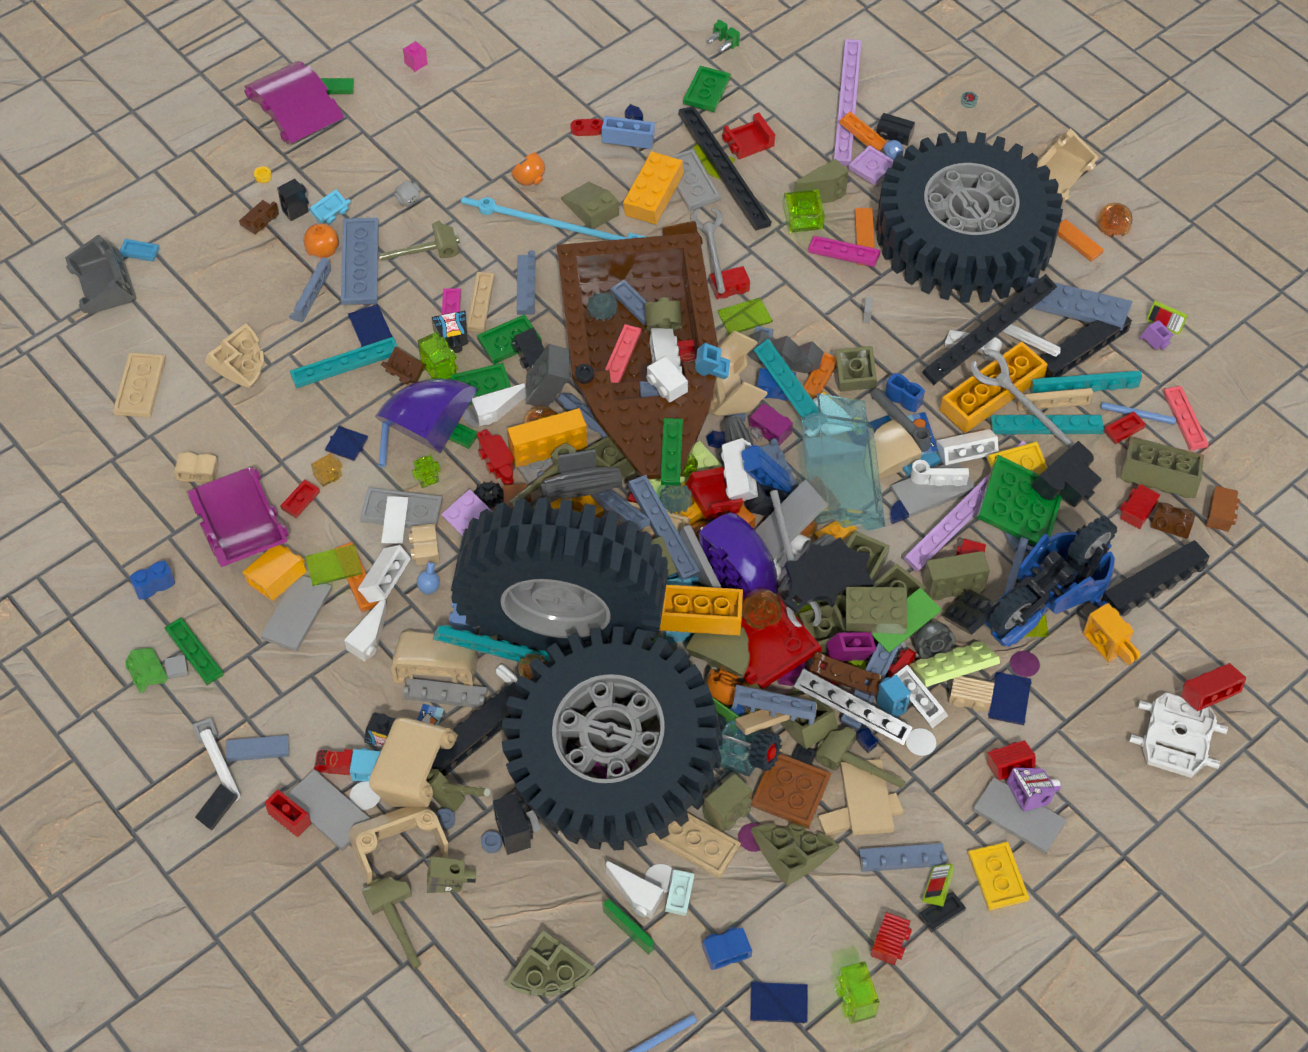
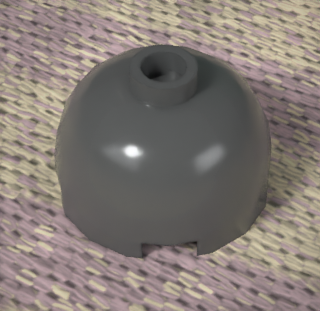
[914,621,956,659]

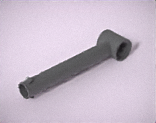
[871,388,931,452]

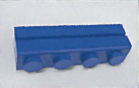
[741,445,792,494]

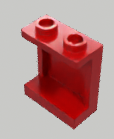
[722,112,775,159]
[686,467,744,520]

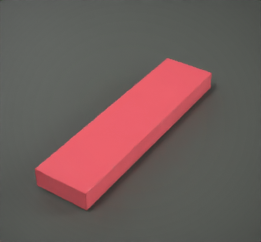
[605,324,642,383]
[1163,386,1209,451]

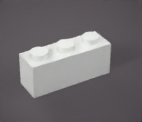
[936,429,999,465]
[721,438,758,501]
[358,545,411,603]
[892,665,948,728]

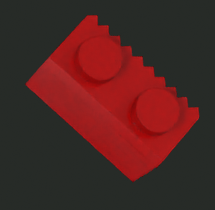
[709,266,750,300]
[1120,484,1161,529]
[987,740,1036,781]
[265,790,312,837]
[871,912,912,965]

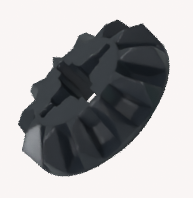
[474,480,504,508]

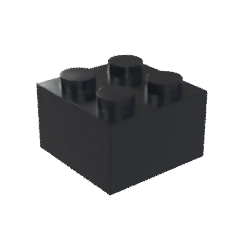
[493,793,533,855]

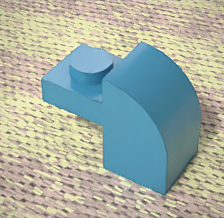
[695,343,730,379]

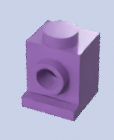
[1140,320,1173,350]

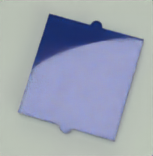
[325,426,368,461]

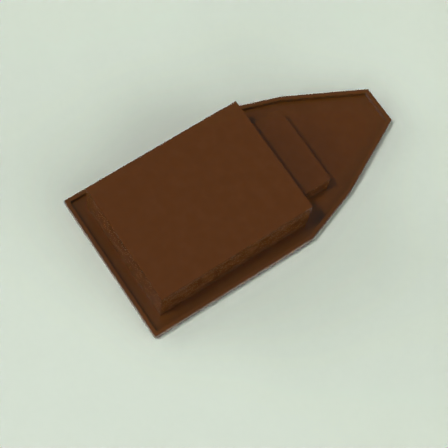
[557,233,718,480]

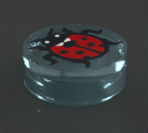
[961,92,978,108]

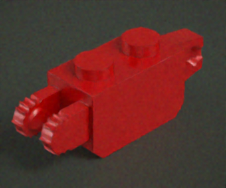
[477,429,515,485]

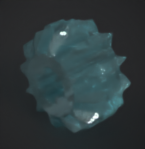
[587,291,618,321]
[660,482,692,514]

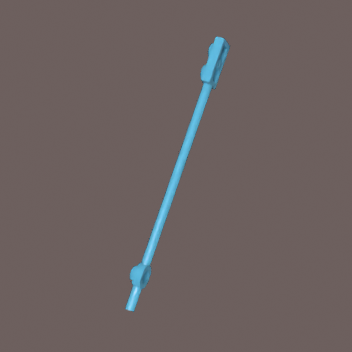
[461,197,646,240]

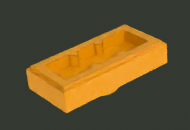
[814,515,857,540]

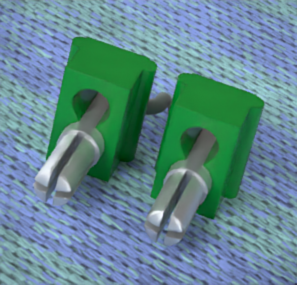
[706,19,740,52]

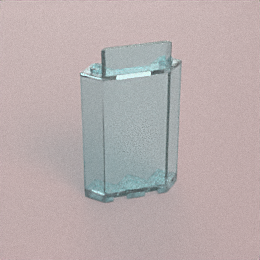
[801,394,886,531]

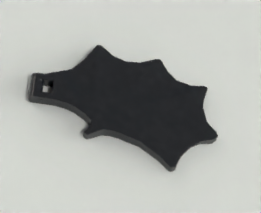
[783,537,875,614]

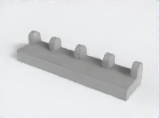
[404,678,488,708]

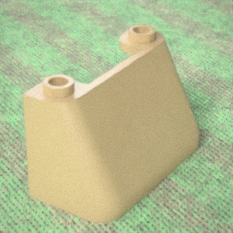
[1037,128,1099,203]
[391,630,479,686]
[369,718,458,807]

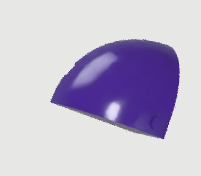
[375,379,478,453]
[699,513,778,612]

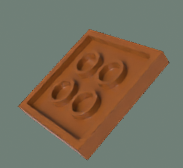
[751,754,831,829]

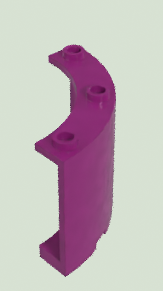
[244,61,344,144]
[186,466,289,567]

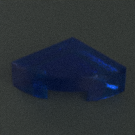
[890,500,909,524]

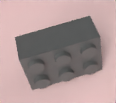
[526,344,571,409]

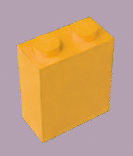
[242,545,307,601]

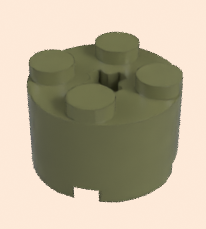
[644,297,682,332]

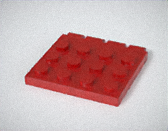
[741,595,822,689]

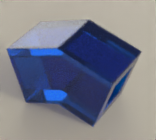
[625,104,643,121]
[706,430,726,449]
[856,727,878,753]

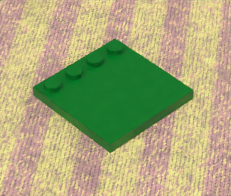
[976,455,1062,546]

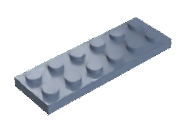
[341,218,379,305]
[1021,277,1133,330]

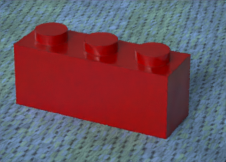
[1181,663,1247,712]

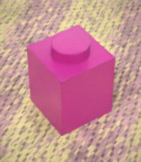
[403,41,428,72]

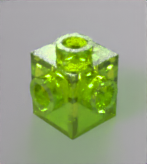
[412,455,441,488]

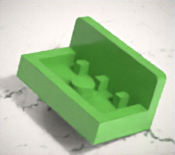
[125,647,168,693]

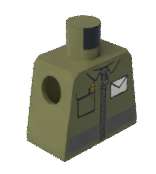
[427,857,476,893]

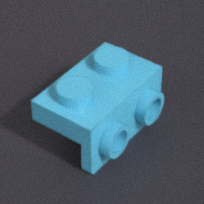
[309,189,351,224]

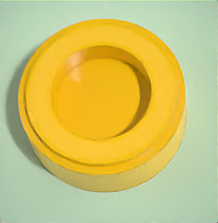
[254,166,272,183]

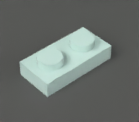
[665,869,694,916]

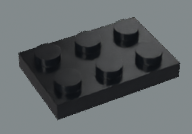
[942,589,999,635]

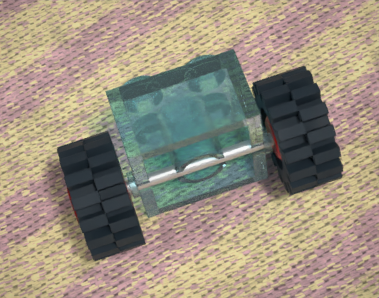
[718,715,782,777]

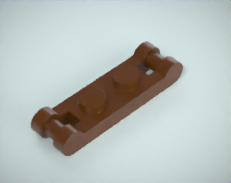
[809,652,883,696]

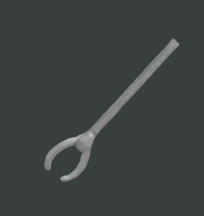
[690,208,725,294]
[971,349,1075,448]
[770,490,822,627]

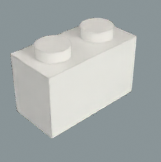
[646,356,688,403]

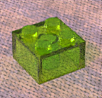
[783,189,825,233]
[418,332,458,379]
[835,961,880,1024]

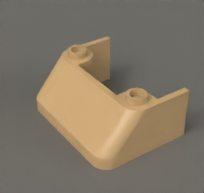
[709,331,767,416]
[349,807,448,886]

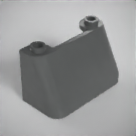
[65,235,136,314]

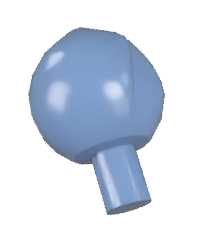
[884,140,904,160]
[417,562,440,595]

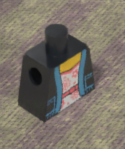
[431,310,468,353]
[364,712,396,748]

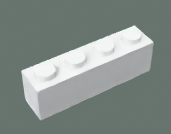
[649,328,682,374]

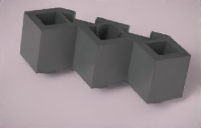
[747,330,824,374]

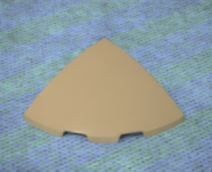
[205,323,264,388]
[863,420,922,483]

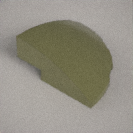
[686,626,750,677]
[751,823,839,885]
[504,930,596,997]

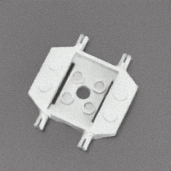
[1129,693,1228,778]

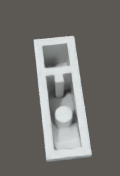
[472,383,526,427]
[344,600,388,662]
[606,861,664,919]

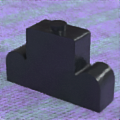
[1031,441,1102,507]

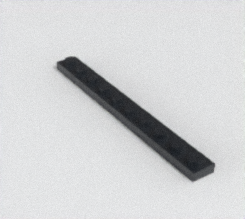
[678,106,772,231]
[922,274,1057,386]

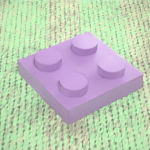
[848,145,893,186]
[441,489,491,536]

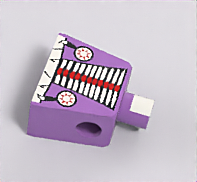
[1007,768,1061,812]

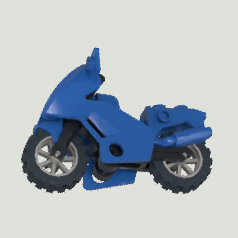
[985,516,1117,647]

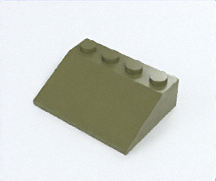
[1120,436,1204,498]

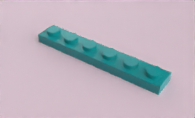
[290,337,398,389]
[754,339,828,432]
[1030,371,1142,394]
[990,415,1104,434]
[433,625,550,665]

